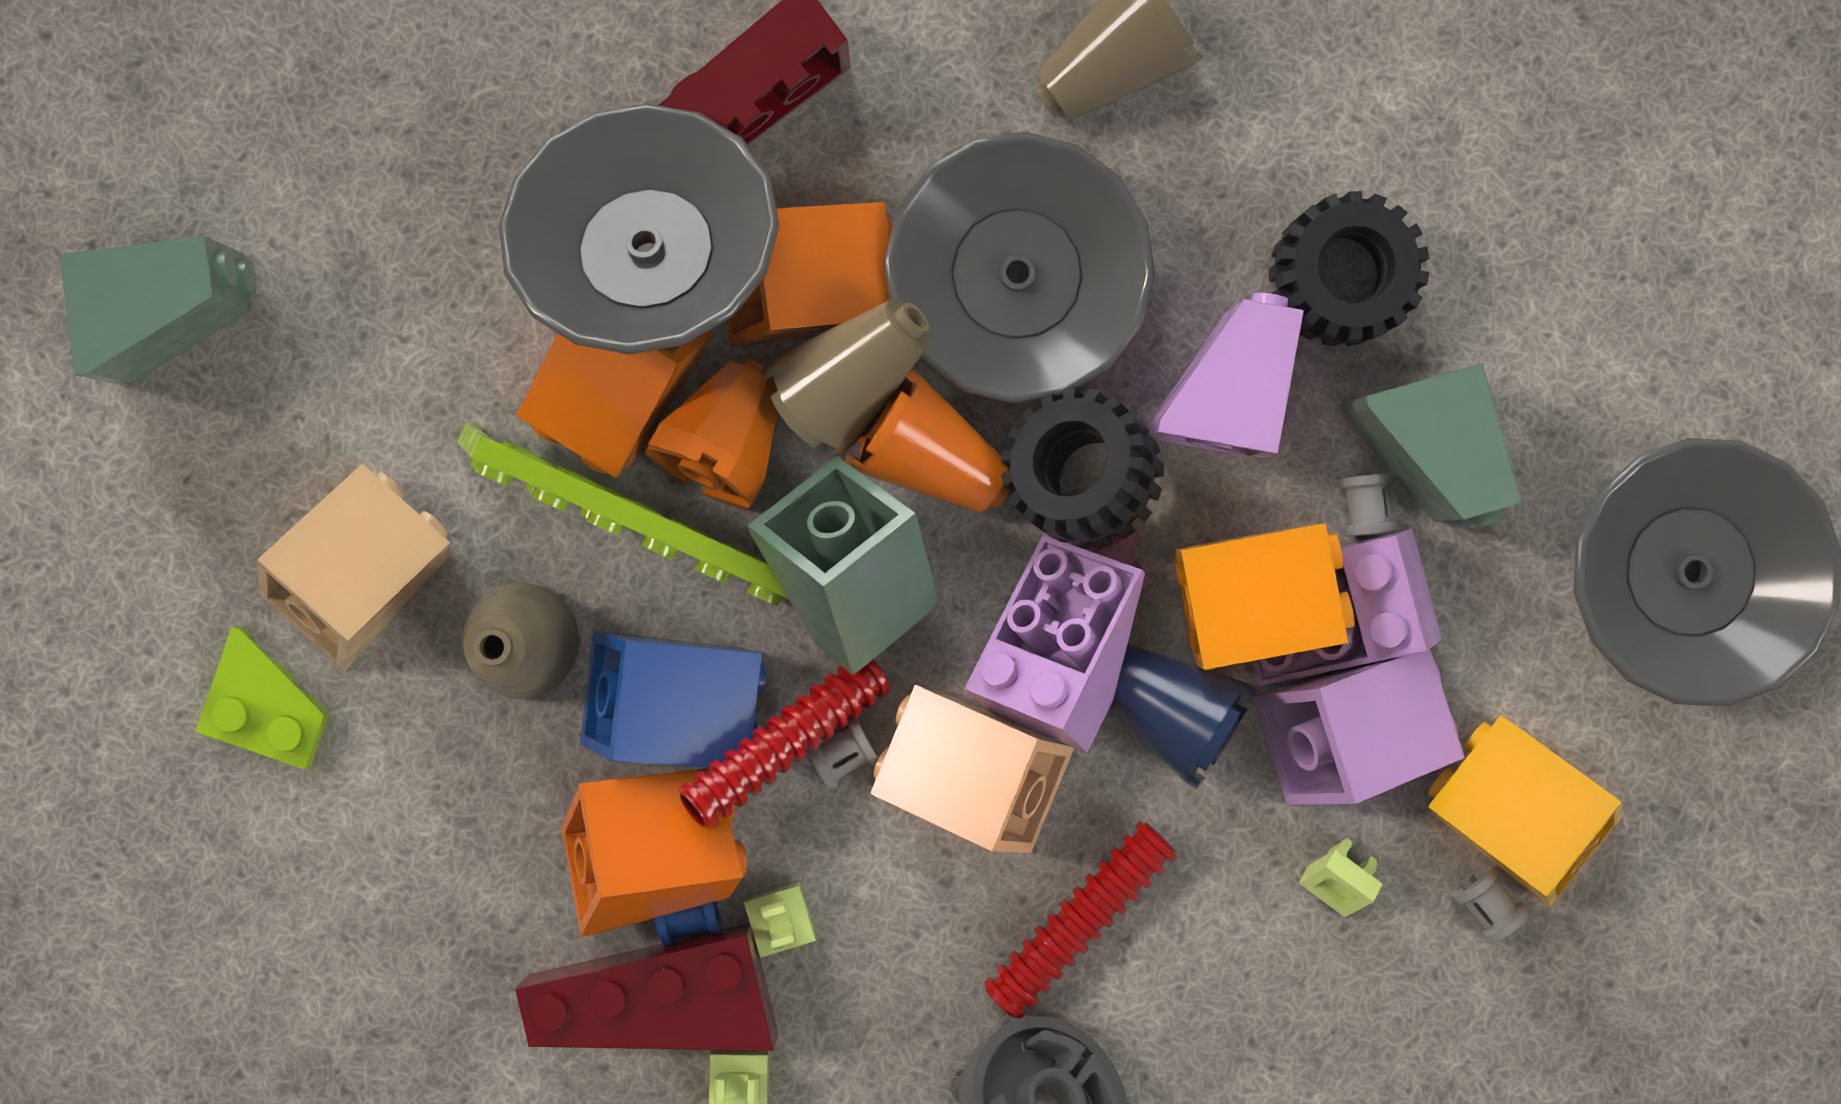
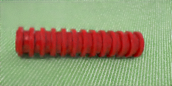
[679,659,889,830]
[984,821,1177,1019]

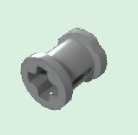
[1339,473,1398,537]
[807,718,879,790]
[1450,864,1530,943]

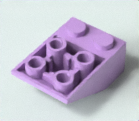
[1252,528,1442,686]
[964,535,1145,753]

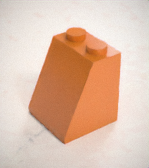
[726,202,893,348]
[516,330,715,478]
[561,768,747,937]

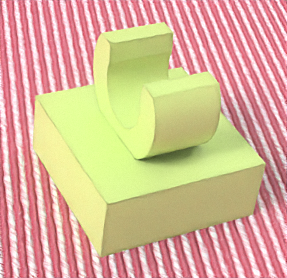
[1299,838,1382,917]
[744,882,817,958]
[709,1050,769,1104]

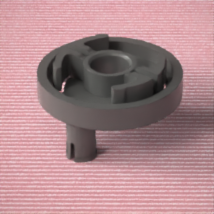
[950,1016,1127,1104]

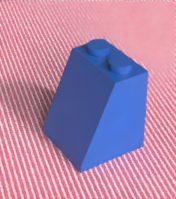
[580,631,766,768]

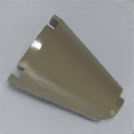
[1034,0,1203,120]
[765,299,929,455]
[462,583,579,698]

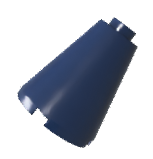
[1109,644,1257,790]

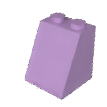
[1146,292,1304,459]
[1253,649,1465,805]

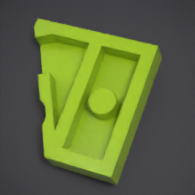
[195,625,330,770]

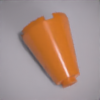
[845,369,1010,513]

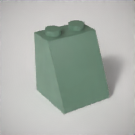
[59,236,257,385]
[1341,363,1522,529]
[747,456,940,675]

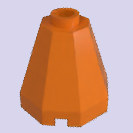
[644,359,778,511]

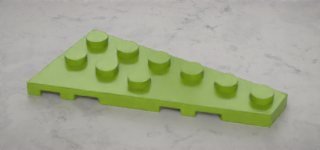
[457,421,788,606]

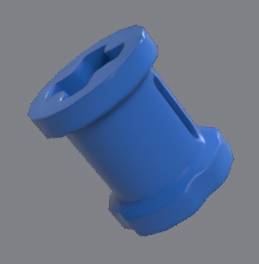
[654,901,723,947]

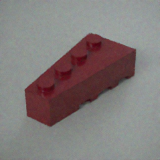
[658,0,851,145]
[515,923,778,1051]

